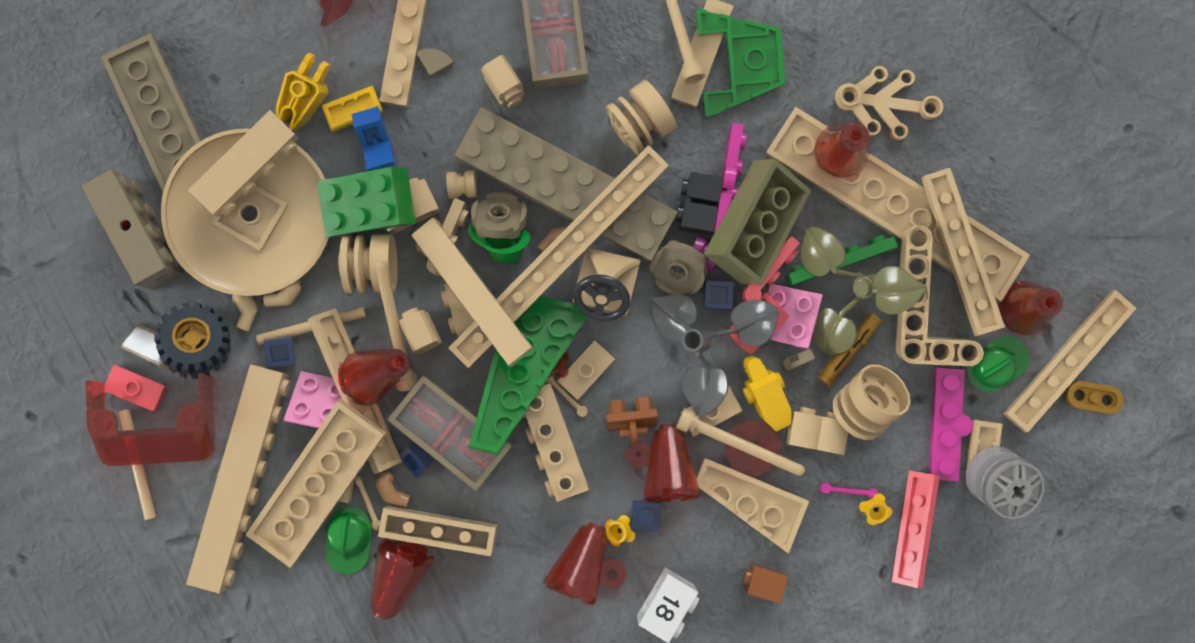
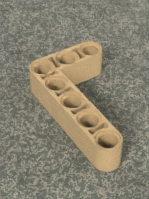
[896,226,984,366]

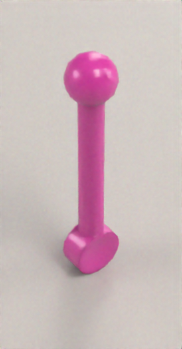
[820,483,879,499]

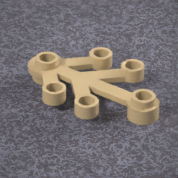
[835,66,943,141]

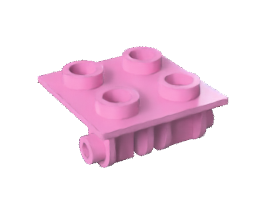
[768,284,823,349]
[284,371,342,428]

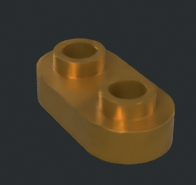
[1064,381,1124,414]

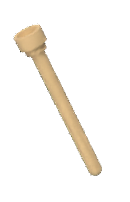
[666,0,706,84]
[375,261,418,391]
[676,408,805,476]

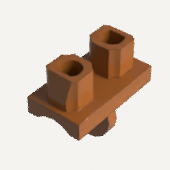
[606,397,658,444]

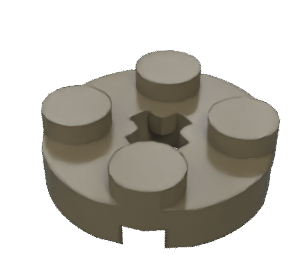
[471,192,527,239]
[650,241,707,295]

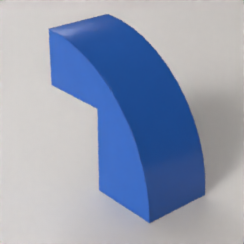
[352,106,398,171]

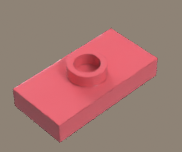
[103,365,168,411]

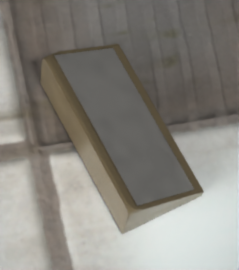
[120,323,170,371]

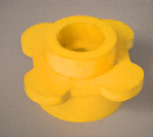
[859,493,893,525]
[605,515,635,547]

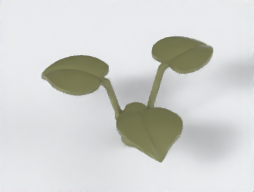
[801,227,927,356]

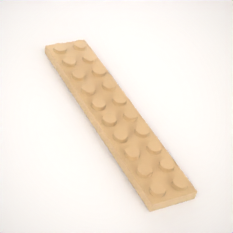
[765,107,1030,302]

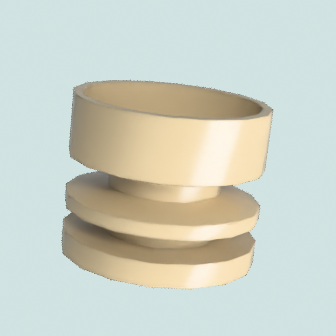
[605,79,677,155]
[338,234,398,294]
[833,365,910,440]

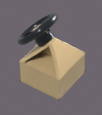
[573,248,640,322]

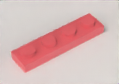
[892,471,940,588]

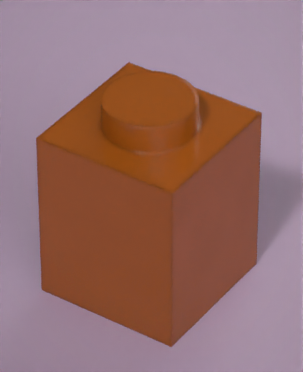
[742,563,788,604]

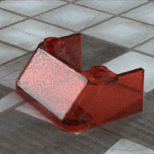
[86,374,216,466]

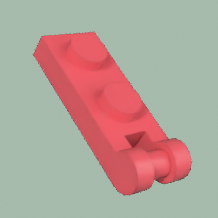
[741,236,800,302]

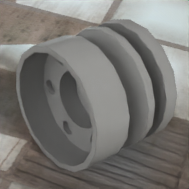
[966,446,1045,519]

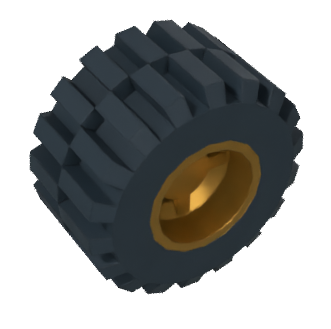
[154,302,231,379]

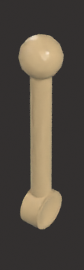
[546,374,588,417]
[355,475,381,531]

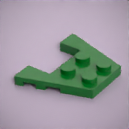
[696,9,785,118]

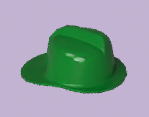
[468,216,530,265]
[967,336,1029,392]
[325,507,372,575]

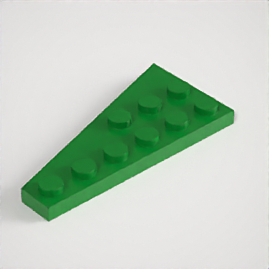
[469,296,593,456]

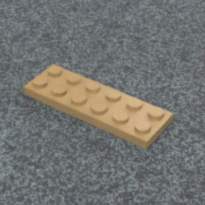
[246,399,387,568]

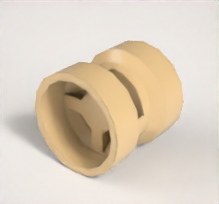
[446,170,477,199]

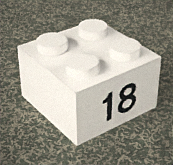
[637,567,699,643]

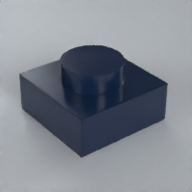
[704,280,734,310]
[263,336,296,368]
[399,442,434,478]
[631,501,661,532]

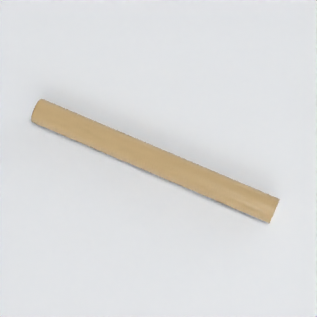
[256,306,367,346]
[118,409,156,520]

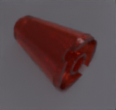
[814,122,870,178]
[998,281,1063,335]
[338,349,409,406]
[643,424,700,502]
[542,522,607,606]
[370,538,434,619]

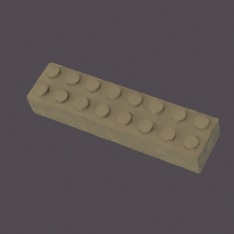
[454,107,677,265]

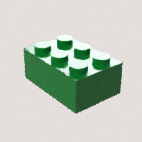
[317,167,416,237]

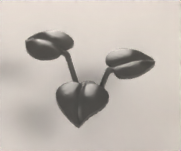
[651,294,779,416]

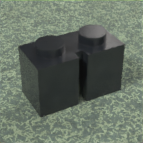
[676,172,724,236]

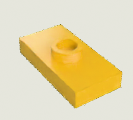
[321,85,384,133]

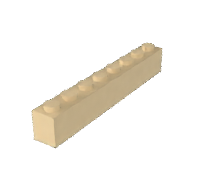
[186,364,291,594]

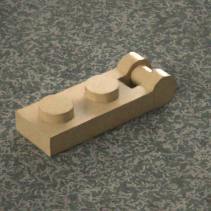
[427,198,469,276]

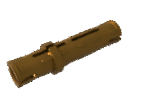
[816,312,883,387]

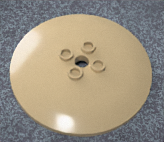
[161,128,330,296]

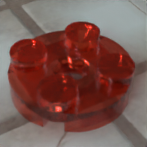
[724,420,781,476]

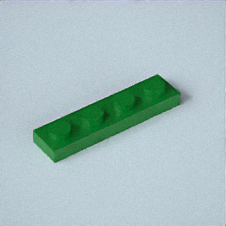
[785,235,898,287]

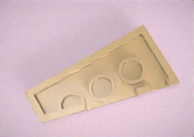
[694,458,809,554]

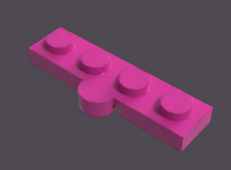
[712,123,747,236]
[928,368,973,481]

